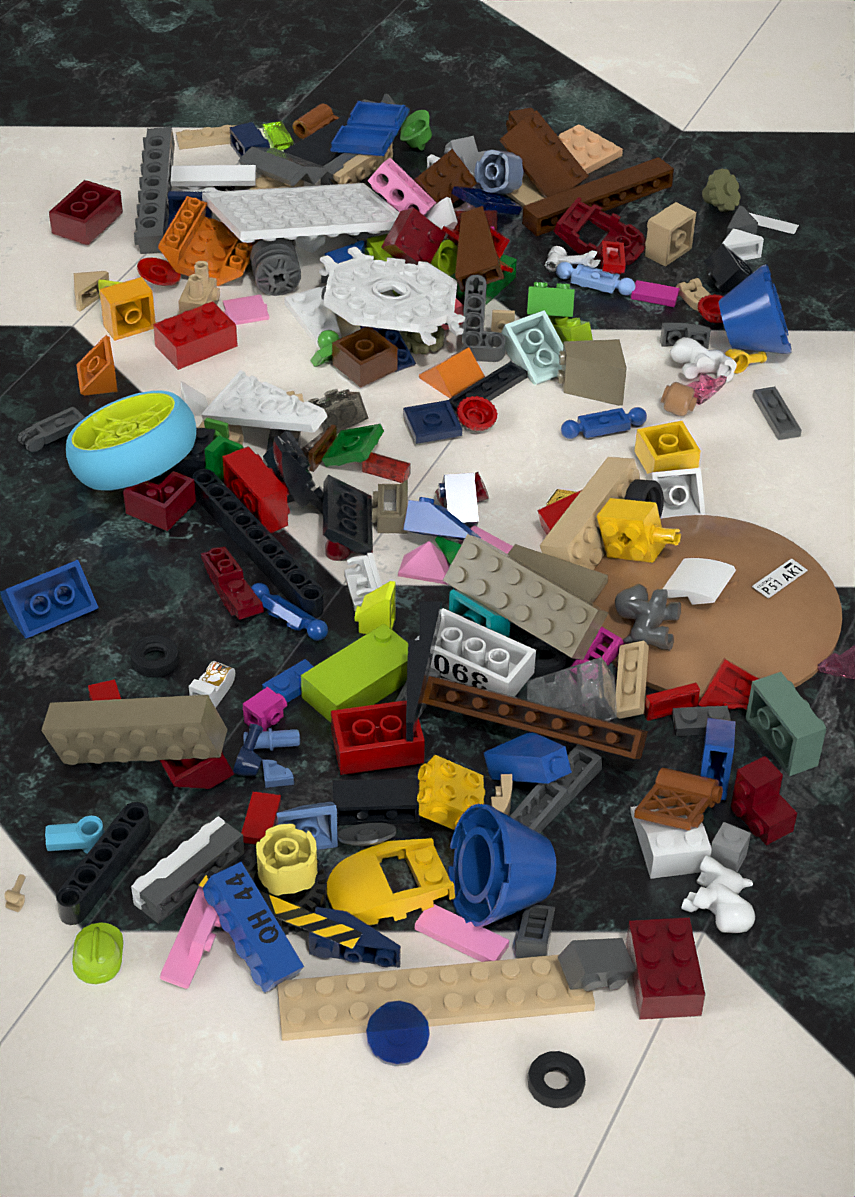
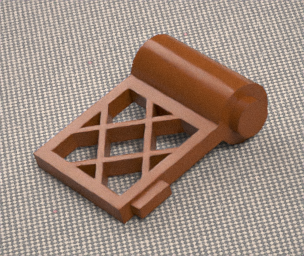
[293,103,339,139]
[634,767,723,831]

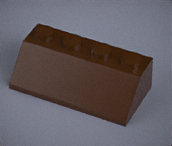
[499,110,589,198]

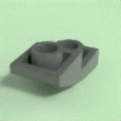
[660,323,711,349]

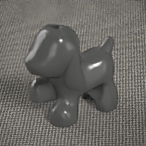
[615,584,681,651]

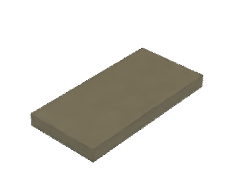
[508,544,608,603]

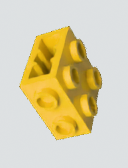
[417,755,485,830]

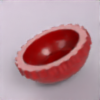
[698,294,724,324]
[456,396,498,431]

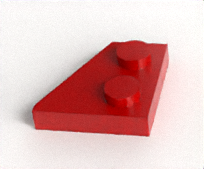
[698,658,760,710]

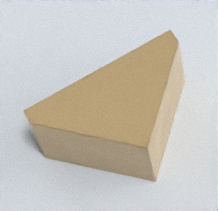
[73,271,109,311]

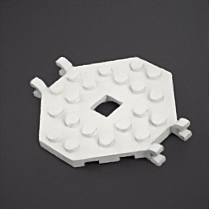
[319,247,465,346]

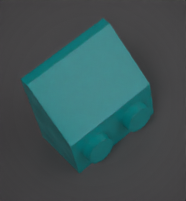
[449,589,510,638]

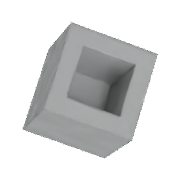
[710,822,751,872]

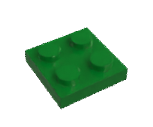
[322,423,384,467]

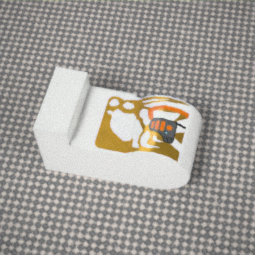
[189,661,235,708]

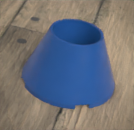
[719,264,792,354]
[448,804,556,927]

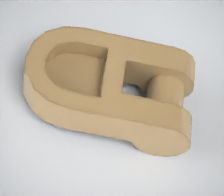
[676,278,711,311]

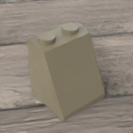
[557,339,627,406]

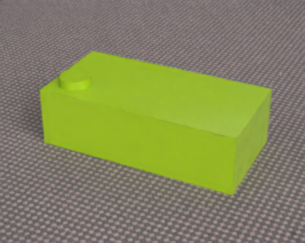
[301,624,408,723]

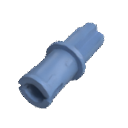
[244,728,300,751]

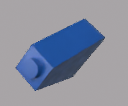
[700,718,736,800]
[483,732,572,784]

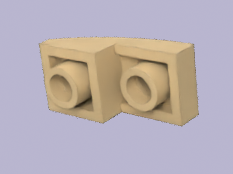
[491,774,512,816]

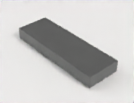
[753,387,802,440]

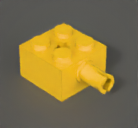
[597,498,681,563]

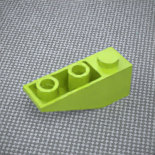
[547,315,593,343]

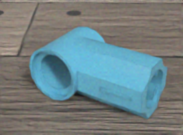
[45,816,105,854]

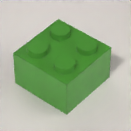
[527,282,575,317]

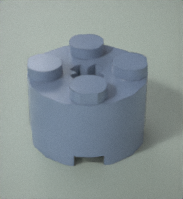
[474,150,523,194]

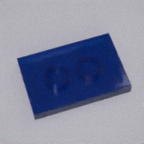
[451,186,522,215]

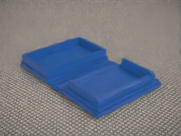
[331,101,410,156]

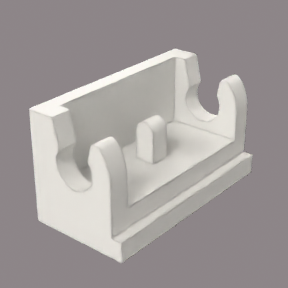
[345,553,382,611]

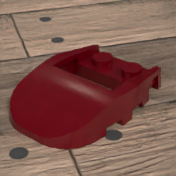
[553,197,646,265]

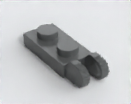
[17,407,85,452]

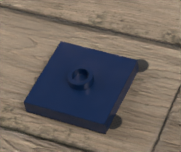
[403,400,462,444]

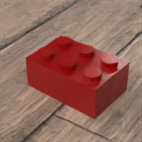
[153,301,238,370]
[222,446,290,533]
[331,700,425,775]

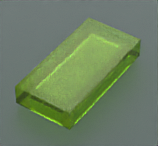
[262,121,294,150]

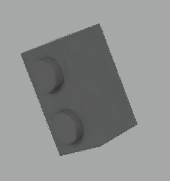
[558,938,636,991]

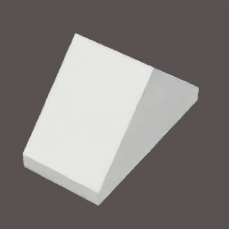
[722,228,764,260]

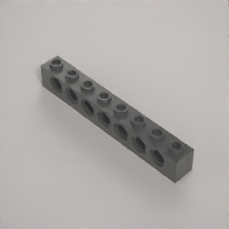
[134,127,175,254]

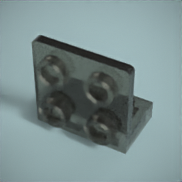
[308,389,369,434]

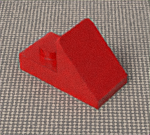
[599,241,626,275]

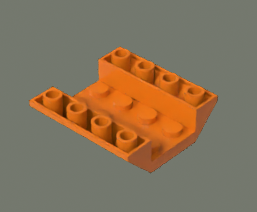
[158,196,261,286]

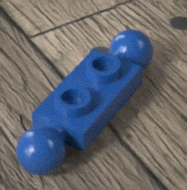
[561,407,647,439]
[251,583,328,641]

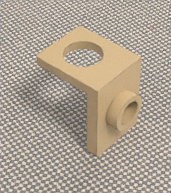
[491,310,515,333]

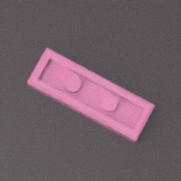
[415,904,509,962]

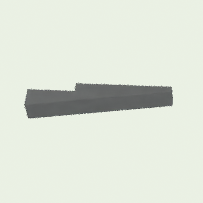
[510,744,602,833]

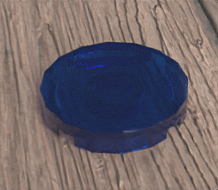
[366,1001,430,1066]

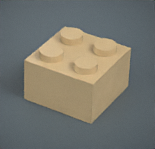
[645,202,696,266]

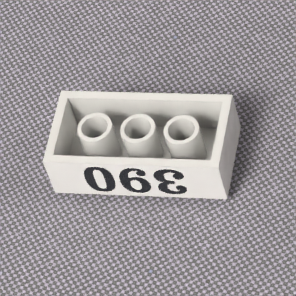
[415,608,536,697]

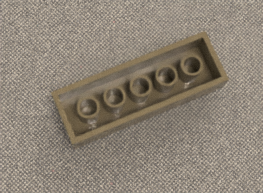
[442,534,608,660]
[41,695,227,765]

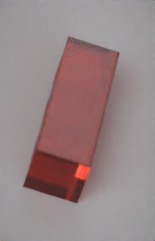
[362,452,411,483]

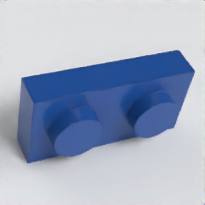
[262,659,314,702]

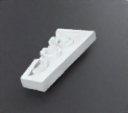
[284,286,342,350]

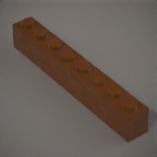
[522,157,674,236]
[422,676,648,759]

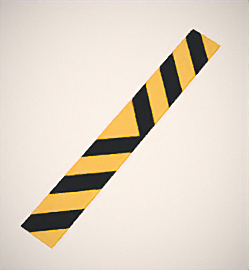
[198,870,362,949]

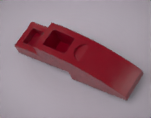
[201,547,264,619]

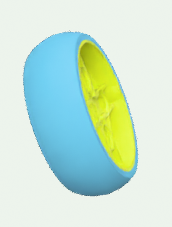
[66,390,196,490]

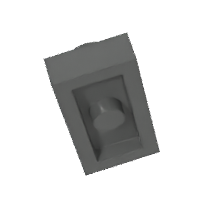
[672,706,731,736]

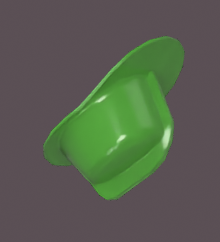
[400,110,432,151]

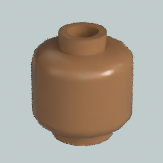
[661,382,698,416]

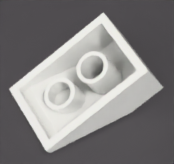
[630,803,712,879]

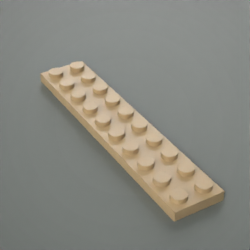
[278,955,595,1041]

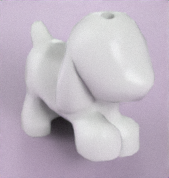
[670,337,737,384]
[681,855,755,933]

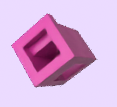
[243,687,287,732]

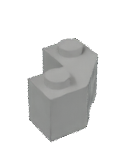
[444,136,486,173]

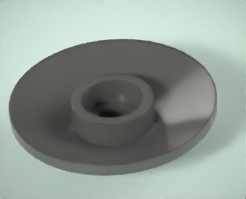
[338,823,396,851]

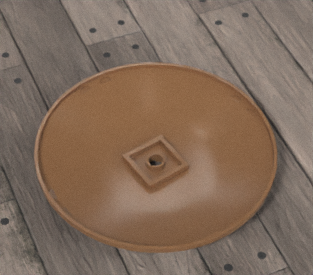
[593,515,842,701]

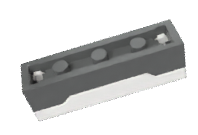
[131,817,244,924]

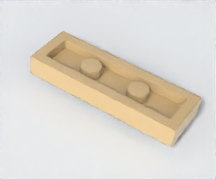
[176,125,236,150]
[614,641,649,719]

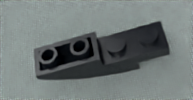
[273,435,323,515]

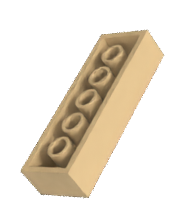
[540,457,640,570]

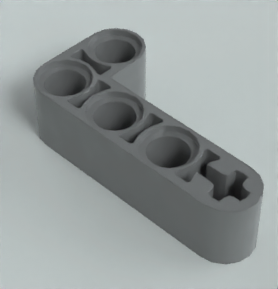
[462,275,505,362]

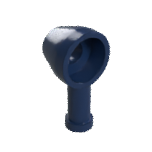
[233,723,263,776]

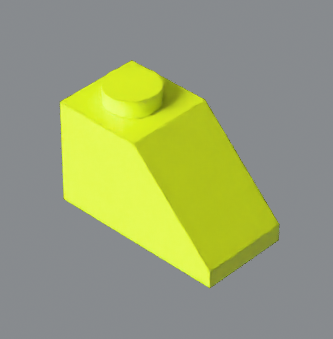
[355,581,396,634]

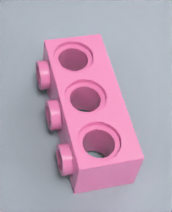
[368,158,436,216]

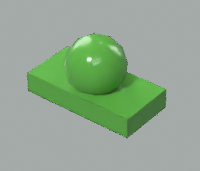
[310,330,340,367]

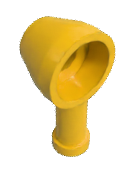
[725,349,767,374]

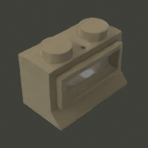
[372,479,408,534]

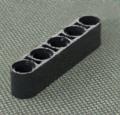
[56,802,151,925]

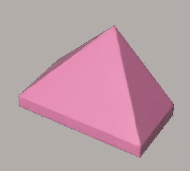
[398,541,451,585]

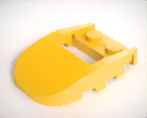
[327,838,455,925]

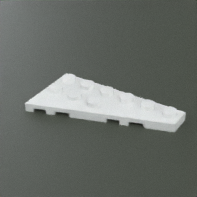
[201,370,327,432]

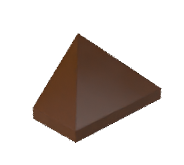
[301,424,337,472]

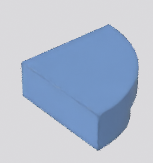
[262,760,294,788]

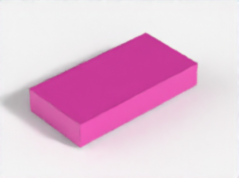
[631,280,680,307]

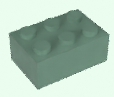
[746,672,826,776]

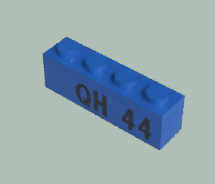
[202,862,304,993]

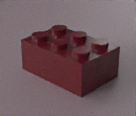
[49,180,123,245]
[626,917,706,1020]

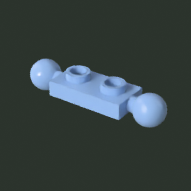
[556,262,635,296]

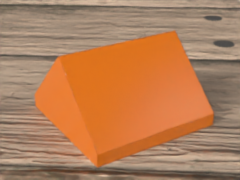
[76,335,117,396]
[419,347,485,398]

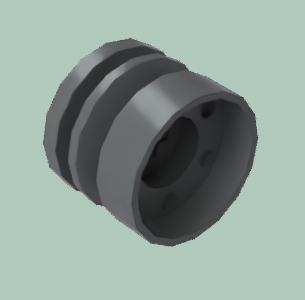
[250,237,301,296]

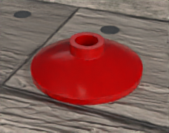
[137,257,181,286]

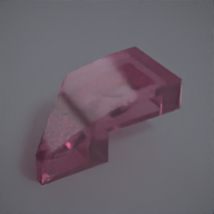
[687,373,727,405]
[818,645,855,679]

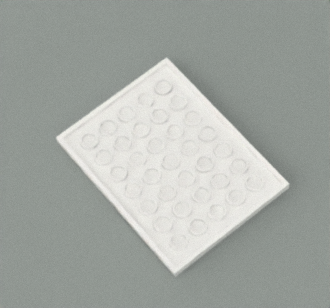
[202,183,399,243]

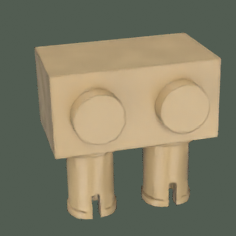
[178,261,220,314]

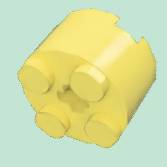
[256,824,317,896]

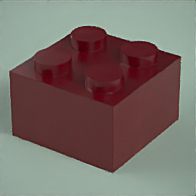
[381,208,446,265]

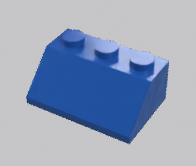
[0,560,98,639]

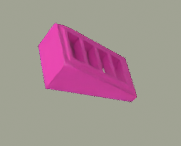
[569,626,625,683]

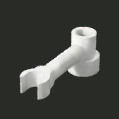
[545,246,600,271]

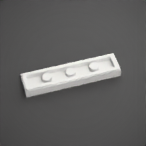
[171,165,256,186]

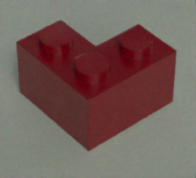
[123,471,196,531]
[731,756,797,845]

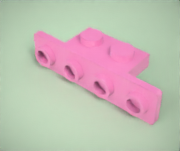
[160,886,221,989]

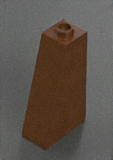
[455,206,504,292]

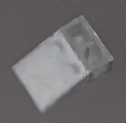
[527,657,617,721]

